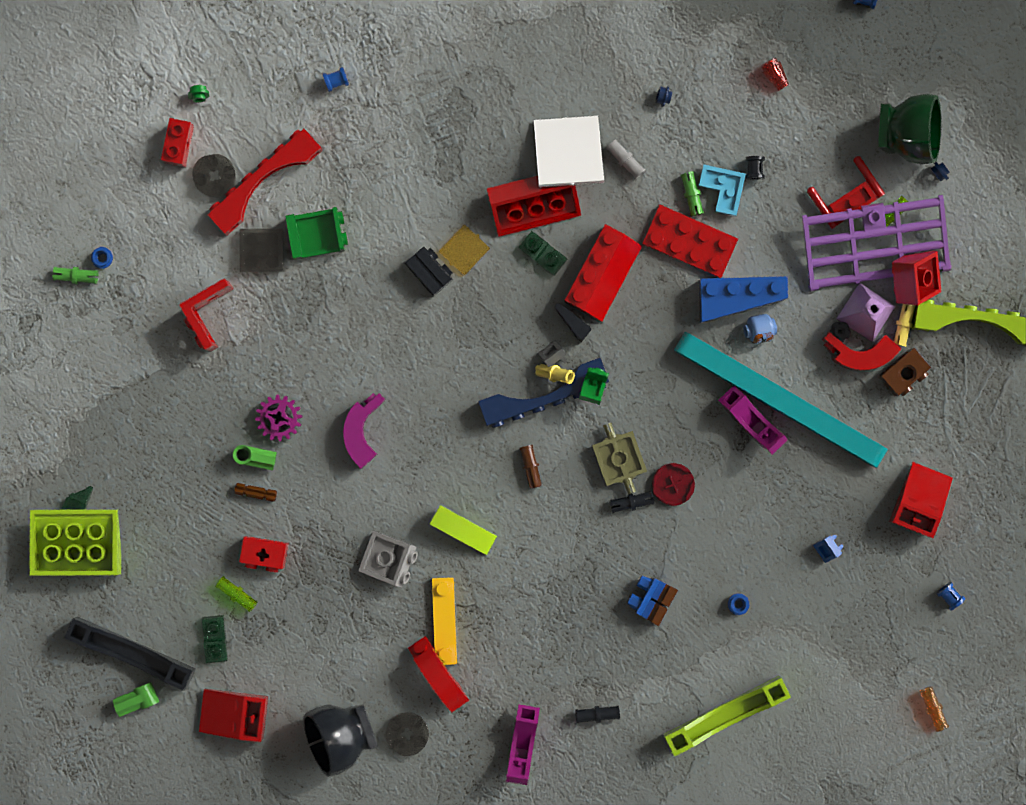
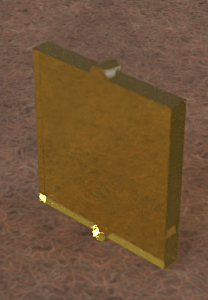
[439,224,490,276]

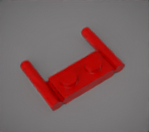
[807,156,885,229]

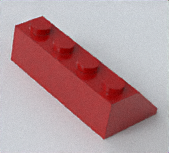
[486,175,582,237]
[564,224,642,322]

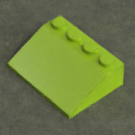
[30,510,121,575]

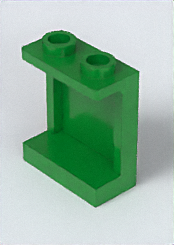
[285,207,348,260]

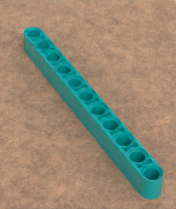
[674,331,888,468]

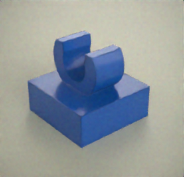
[813,535,843,563]

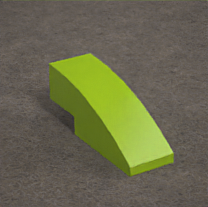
[430,505,497,555]

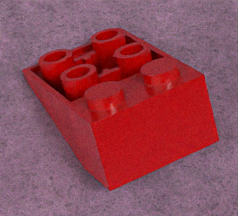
[889,462,953,538]
[199,689,269,742]

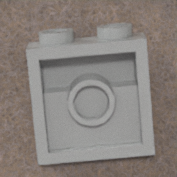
[358,531,418,587]

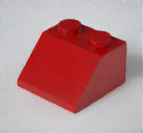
[892,251,942,305]

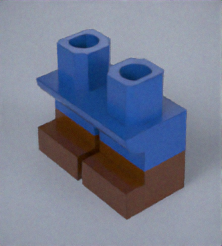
[627,576,678,626]

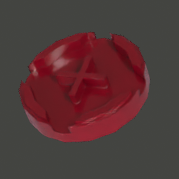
[652,463,695,506]

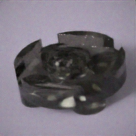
[192,154,236,197]
[385,712,429,756]

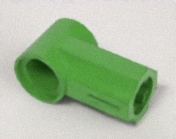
[233,445,277,470]
[112,682,159,717]

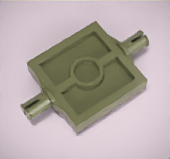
[592,422,647,494]

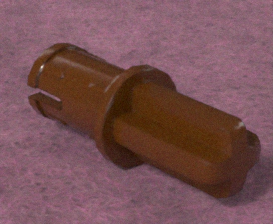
[519,445,541,489]

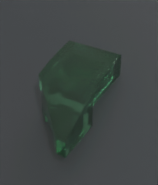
[61,486,94,510]

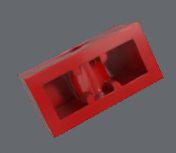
[161,118,194,168]
[239,536,289,572]

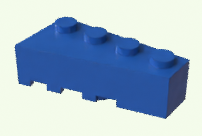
[699,276,788,323]

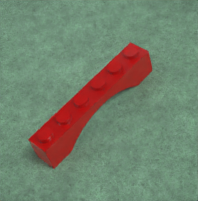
[207,129,323,236]

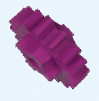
[255,394,303,441]

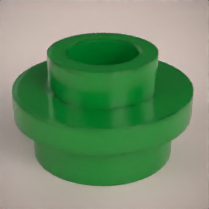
[188,85,209,103]

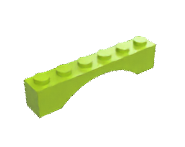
[911,300,1026,345]
[663,676,791,756]

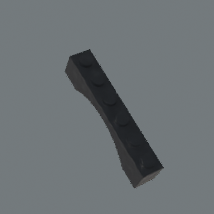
[64,616,196,691]

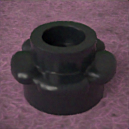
[829,322,851,342]

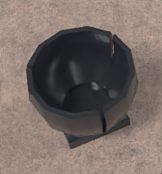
[303,704,378,777]

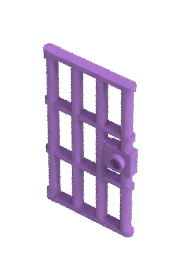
[802,195,951,291]

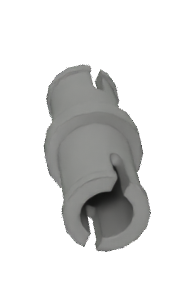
[606,139,645,179]

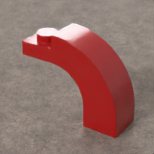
[822,332,901,371]
[408,636,469,713]

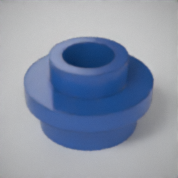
[91,247,113,269]
[728,593,750,615]

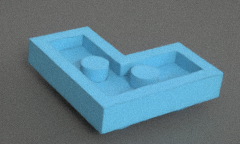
[699,165,746,217]

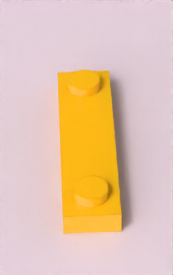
[432,577,457,665]

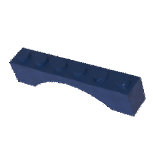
[478,357,609,428]

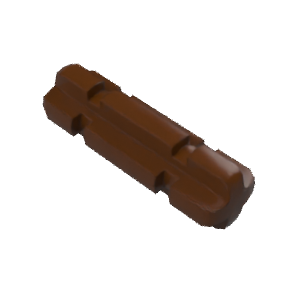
[234,483,277,502]

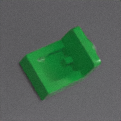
[579,367,609,405]

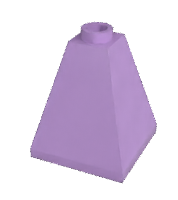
[836,283,896,342]

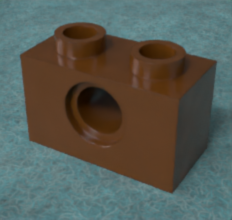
[878,348,931,396]

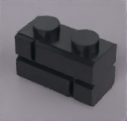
[404,247,453,297]

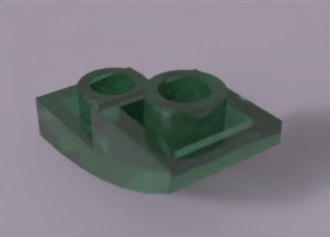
[518,231,568,276]
[201,615,228,663]

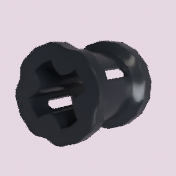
[746,156,765,180]

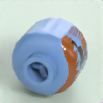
[743,314,777,344]

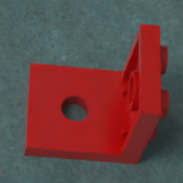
[179,278,234,352]

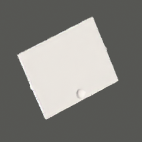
[534,116,604,187]

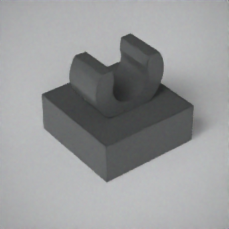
[538,341,567,367]

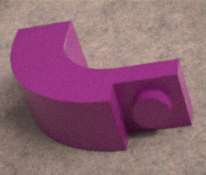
[718,386,788,455]
[343,393,386,469]
[506,704,540,785]

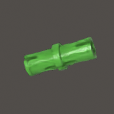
[680,171,704,217]
[53,267,98,284]

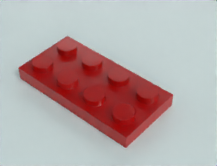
[642,205,738,278]

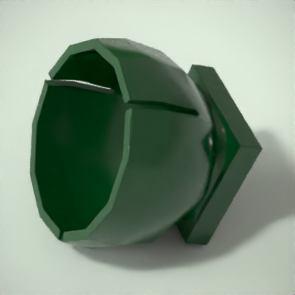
[878,94,942,164]

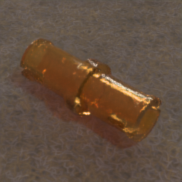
[920,686,949,732]

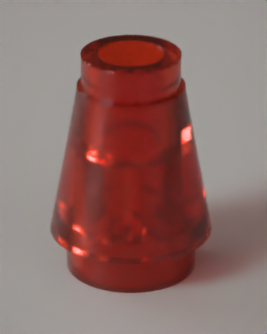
[761,57,789,91]

